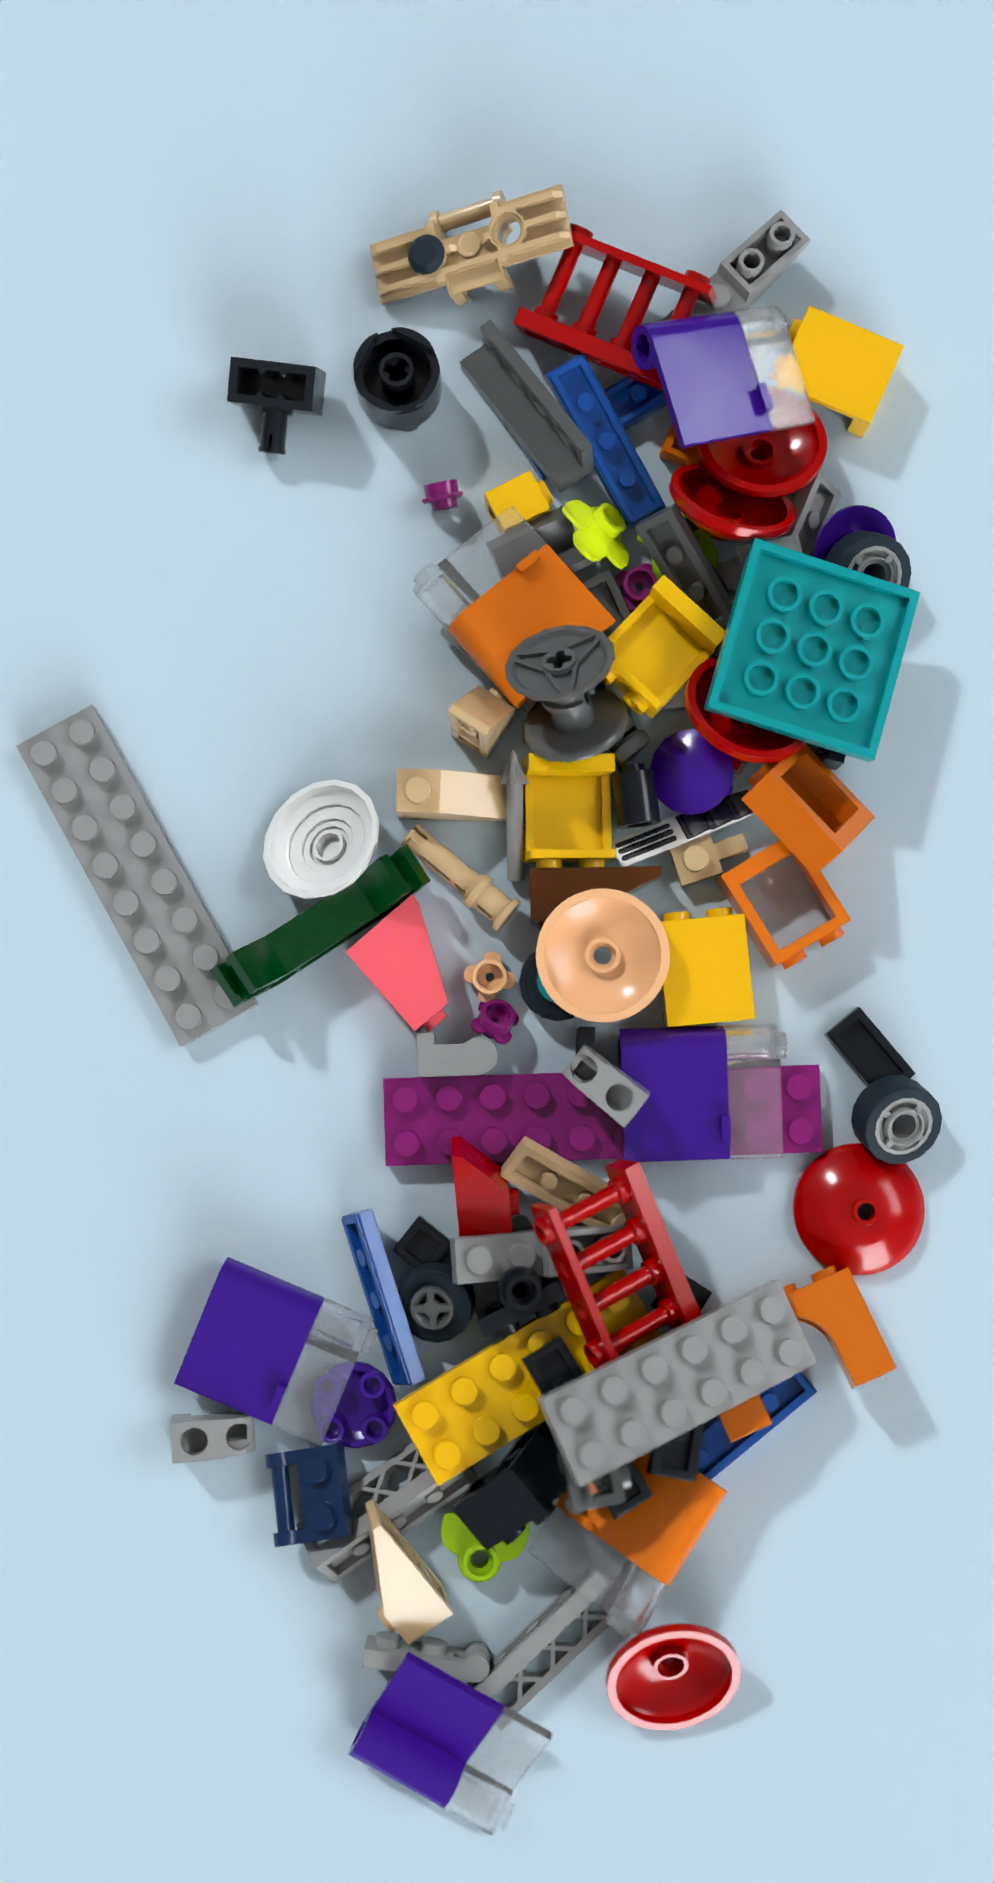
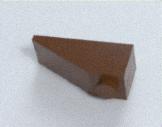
[529,866,662,931]

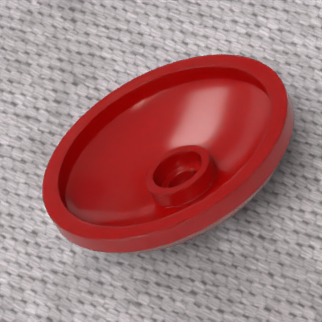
[697,388,827,497]
[669,464,796,543]
[684,656,805,763]
[792,1143,925,1275]
[606,1623,741,1730]

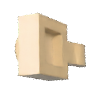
[669,833,749,887]

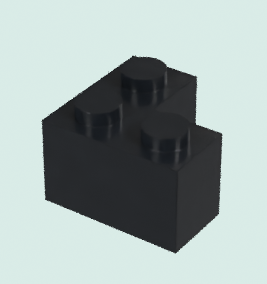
[452,1421,567,1551]

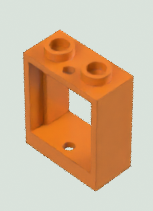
[741,743,875,876]
[716,840,851,970]

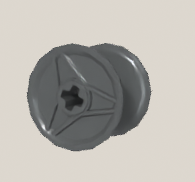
[505,625,629,762]

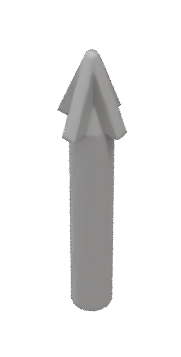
[500,750,529,881]

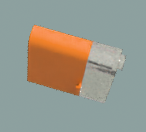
[413,505,616,709]
[527,1453,728,1637]

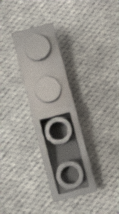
[661,210,811,321]
[450,1224,634,1285]

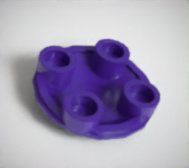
[650,728,734,815]
[311,1360,397,1449]

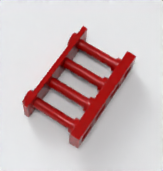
[513,223,717,391]
[530,1159,701,1368]

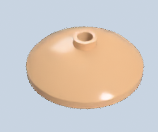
[536,888,670,1022]

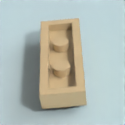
[500,1136,626,1226]

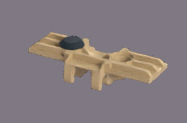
[369,184,574,305]

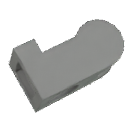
[416,1032,498,1077]
[562,1044,650,1128]
[170,1412,256,1464]

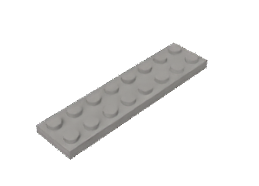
[16,705,259,1047]

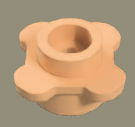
[464,951,515,1003]

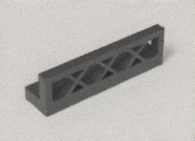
[460,319,594,493]

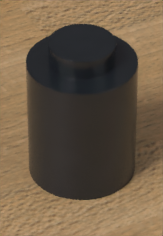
[611,763,661,829]

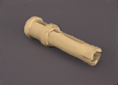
[401,824,521,932]

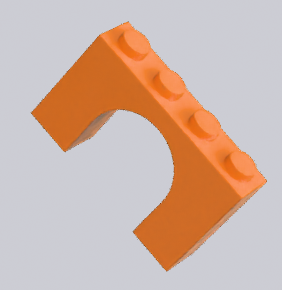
[718,1265,897,1443]

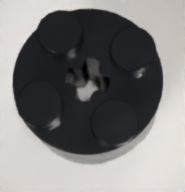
[353,327,442,432]

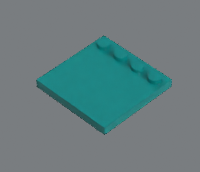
[703,538,920,762]

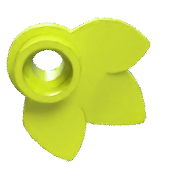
[562,500,629,570]

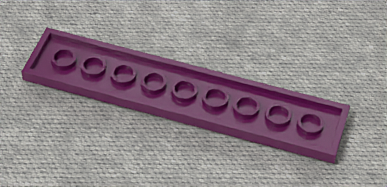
[383,1065,823,1166]

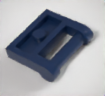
[265,1443,354,1547]

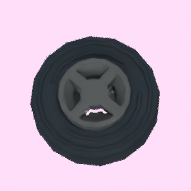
[398,1262,475,1343]

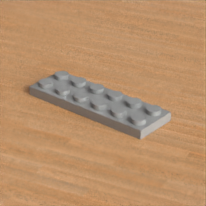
[537,1279,817,1487]

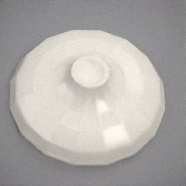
[263,779,379,899]

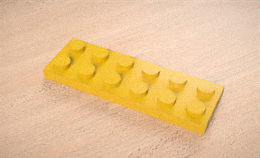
[392,1270,661,1486]

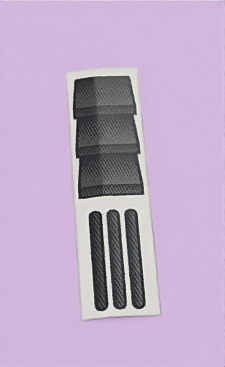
[612,785,756,867]

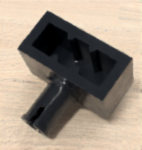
[227,357,326,455]

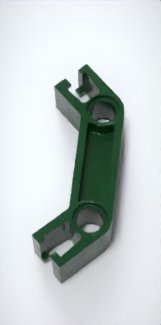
[211,845,431,1008]

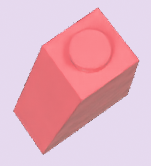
[346,894,449,1033]

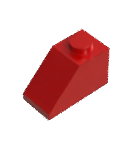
[452,1136,520,1237]

